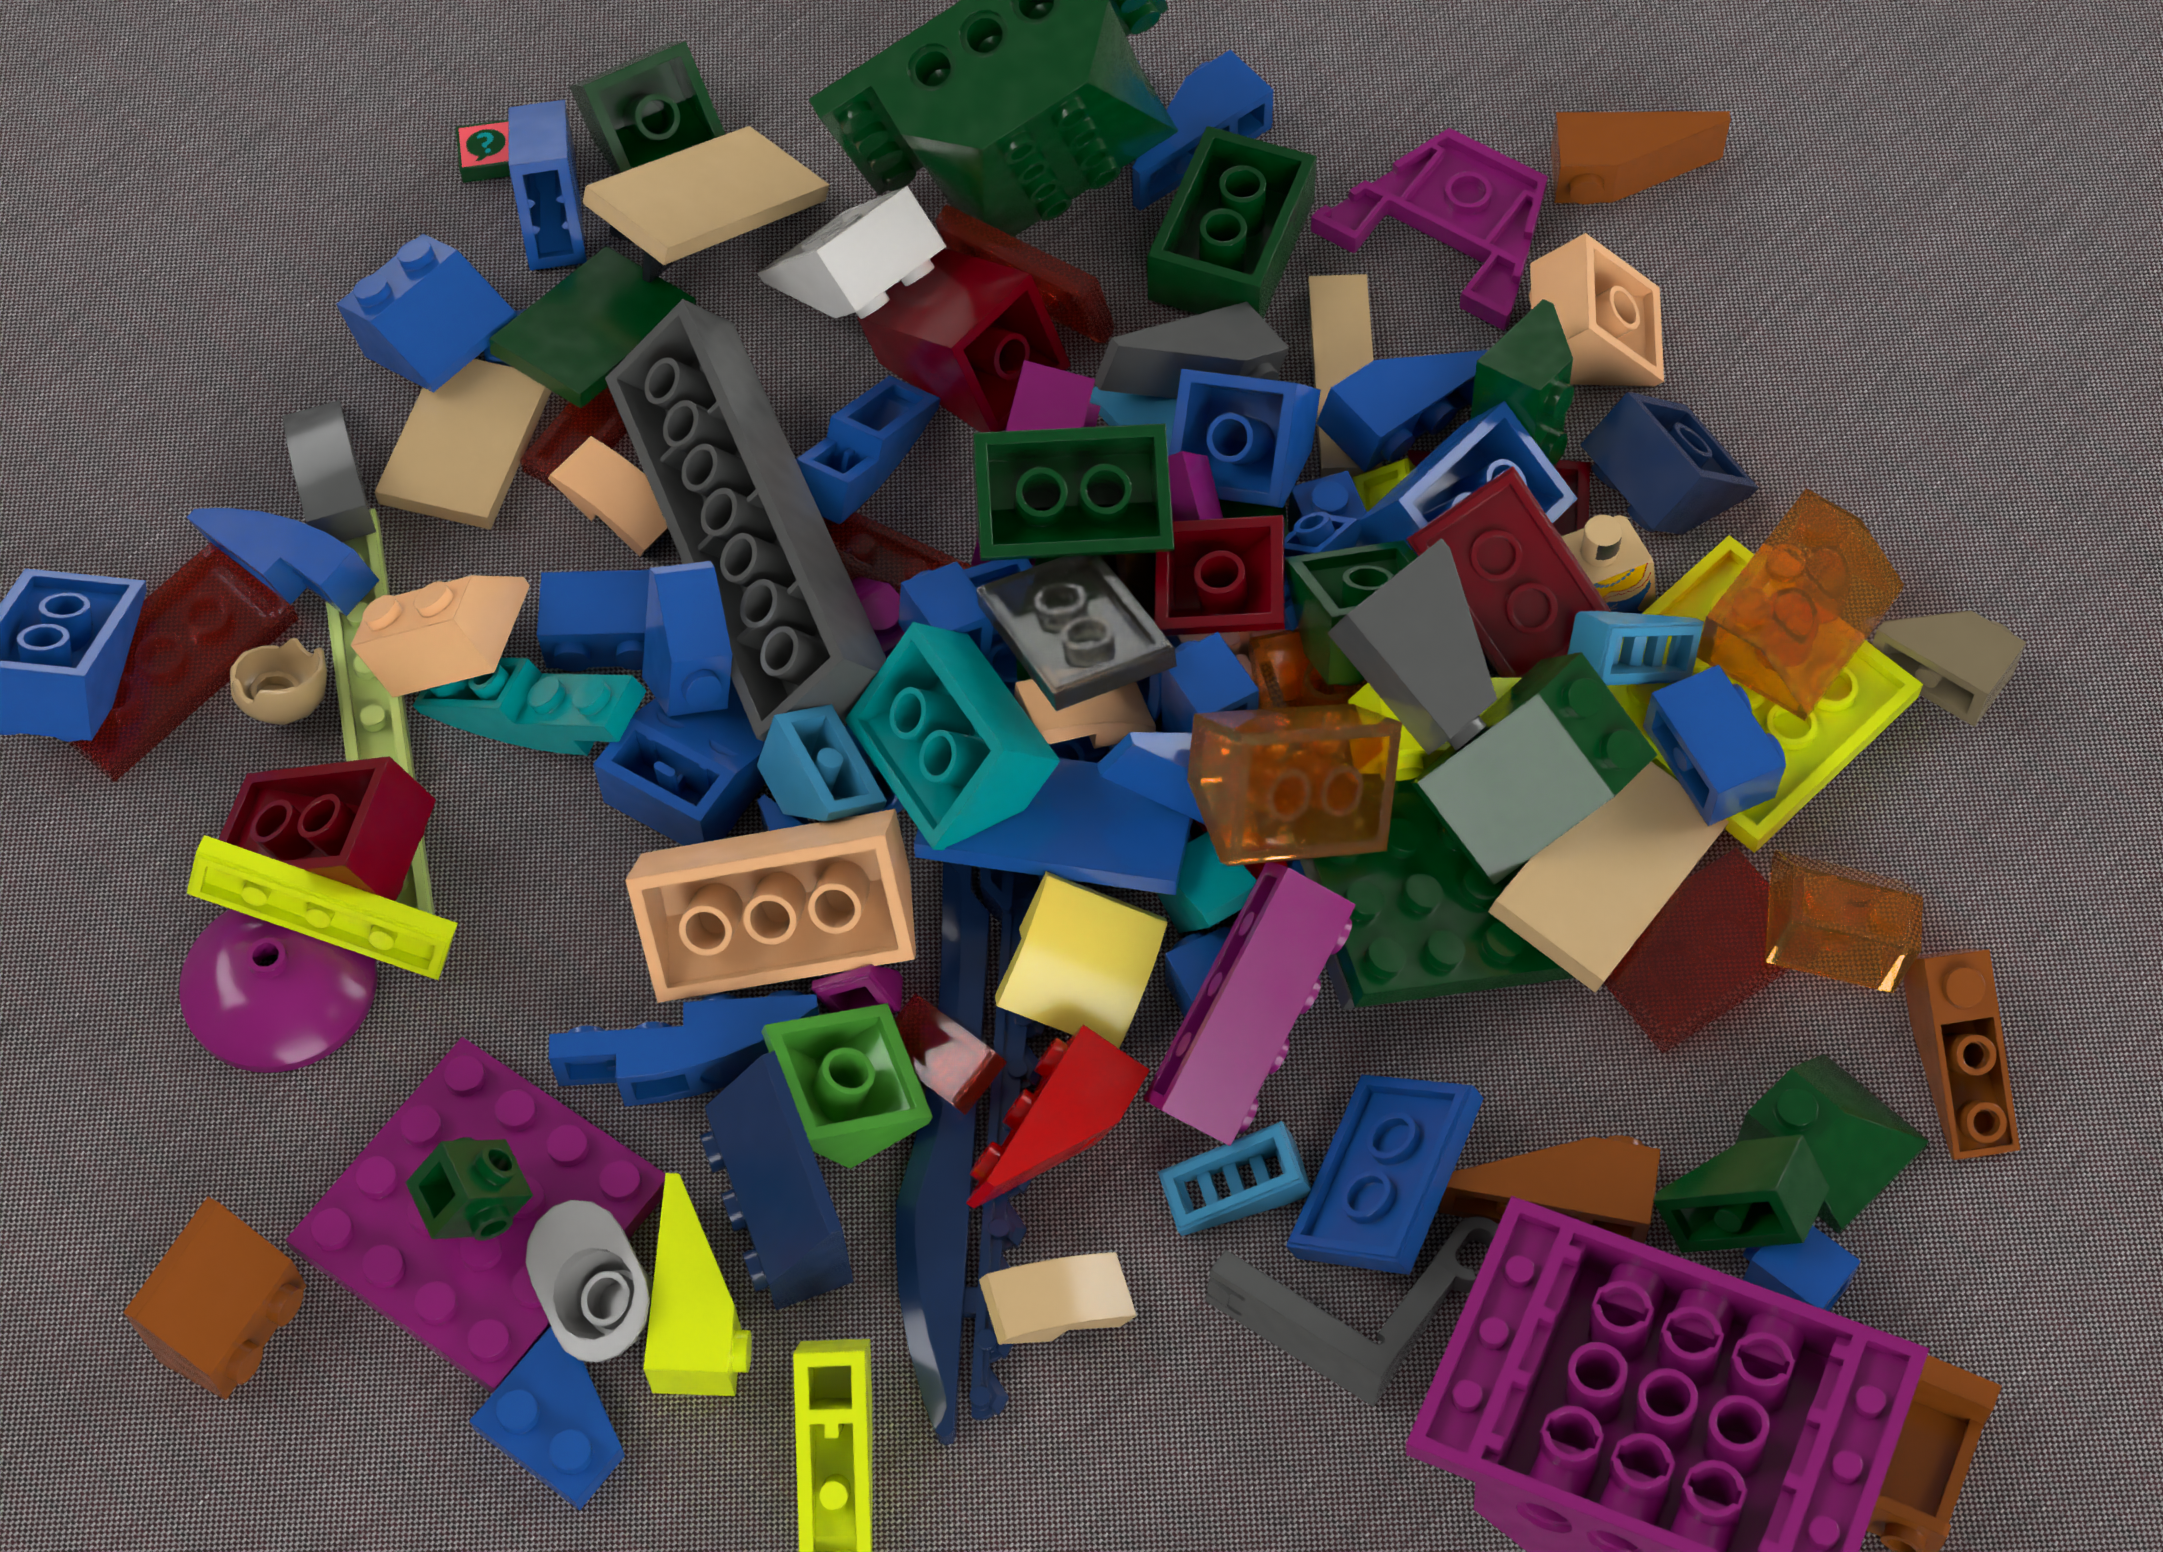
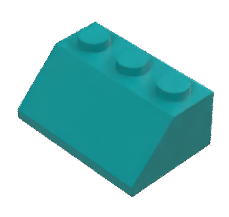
[845,622,1060,851]

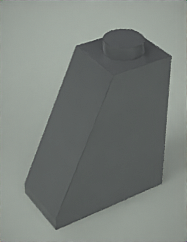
[1327,538,1497,755]

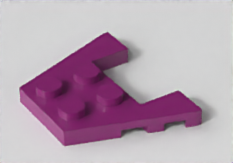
[1310,128,1548,331]

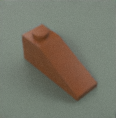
[1551,111,1731,205]
[1439,1135,1661,1244]

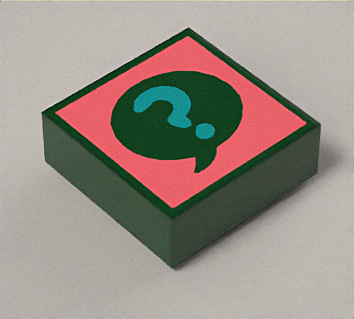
[456,119,511,183]

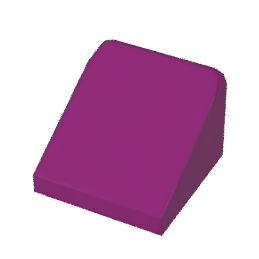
[811,964,903,1013]

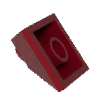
[1155,515,1285,636]

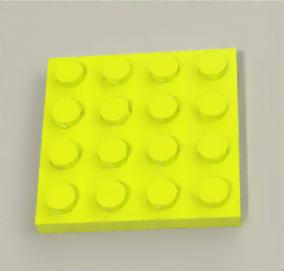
[1606,535,1923,853]

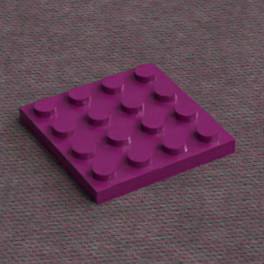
[285,1037,666,1394]

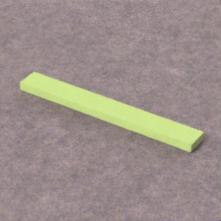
[326,508,435,915]

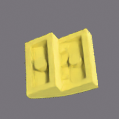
[994,871,1168,1048]

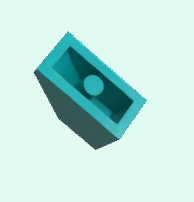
[1157,830,1257,933]

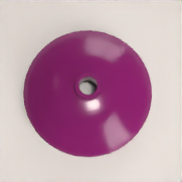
[179,909,378,1073]

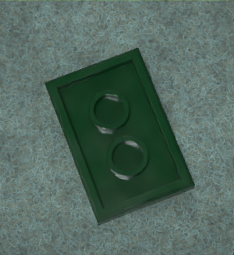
[489,246,696,408]

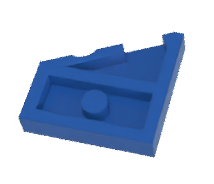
[469,1326,625,1511]

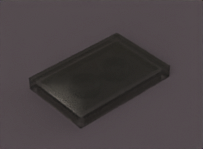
[976,555,1177,711]

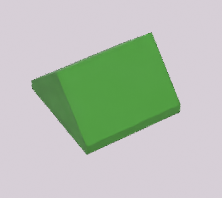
[762,1003,933,1169]

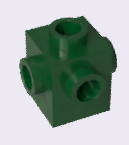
[405,1137,533,1241]

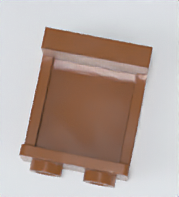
[1866,1355,2002,1552]

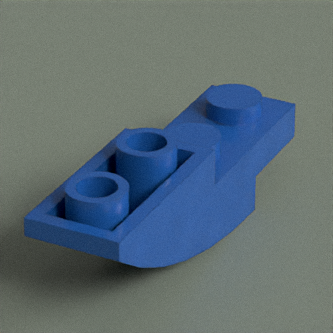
[549,990,821,1107]

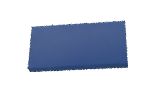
[914,758,1193,895]

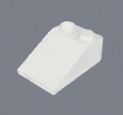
[757,186,947,319]

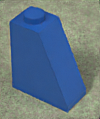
[508,100,587,271]

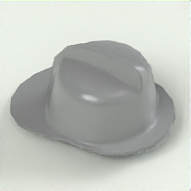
[526,1200,653,1363]

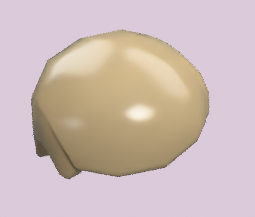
[230,638,327,725]

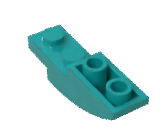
[412,657,646,756]

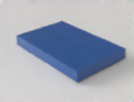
[1286,1074,1484,1275]

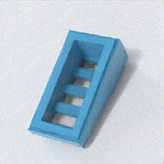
[1567,611,1704,685]
[1158,1121,1312,1236]

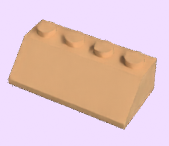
[625,809,916,1003]

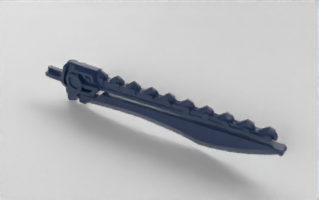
[895,862,1048,1446]

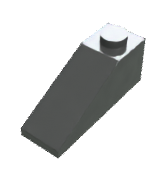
[1094,302,1289,399]

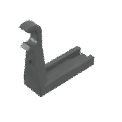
[1205,1216,1499,1407]

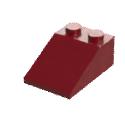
[218,756,436,901]

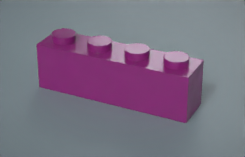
[1143,861,1356,1146]

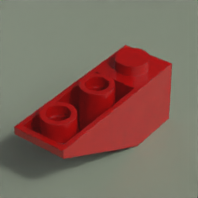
[966,1024,1150,1209]

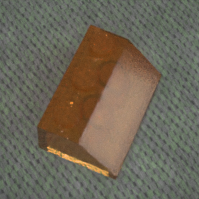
[1696,488,1904,721]
[1187,704,1402,866]

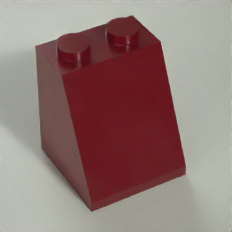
[857,248,1071,432]

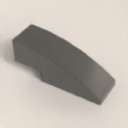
[282,400,376,542]

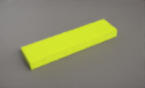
[187,835,458,980]

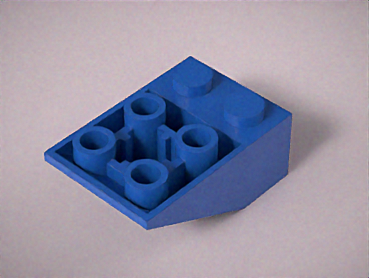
[593,677,766,846]

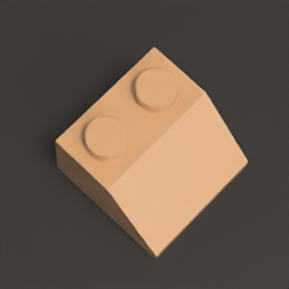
[1529,233,1664,387]
[351,575,530,697]

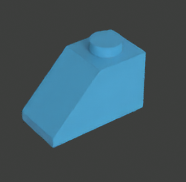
[757,704,887,821]

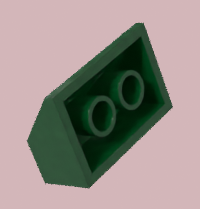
[972,423,1174,561]

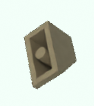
[1872,610,2027,727]

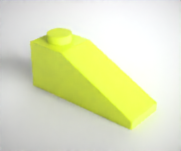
[643,1173,752,1396]
[793,1339,873,1552]

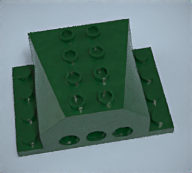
[808,0,1179,257]

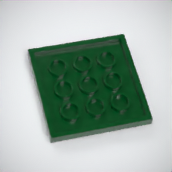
[1289,761,1575,1008]

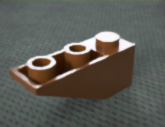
[1900,949,2020,1160]

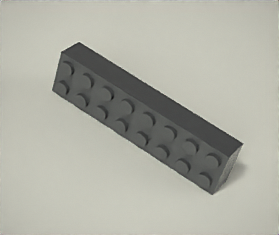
[605,299,887,742]

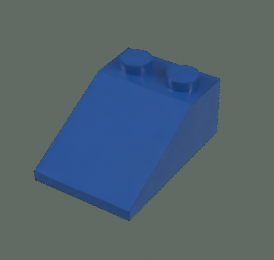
[0,568,147,742]

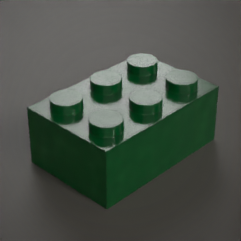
[1147,126,1317,319]

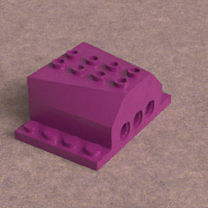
[1406,1196,1930,1552]

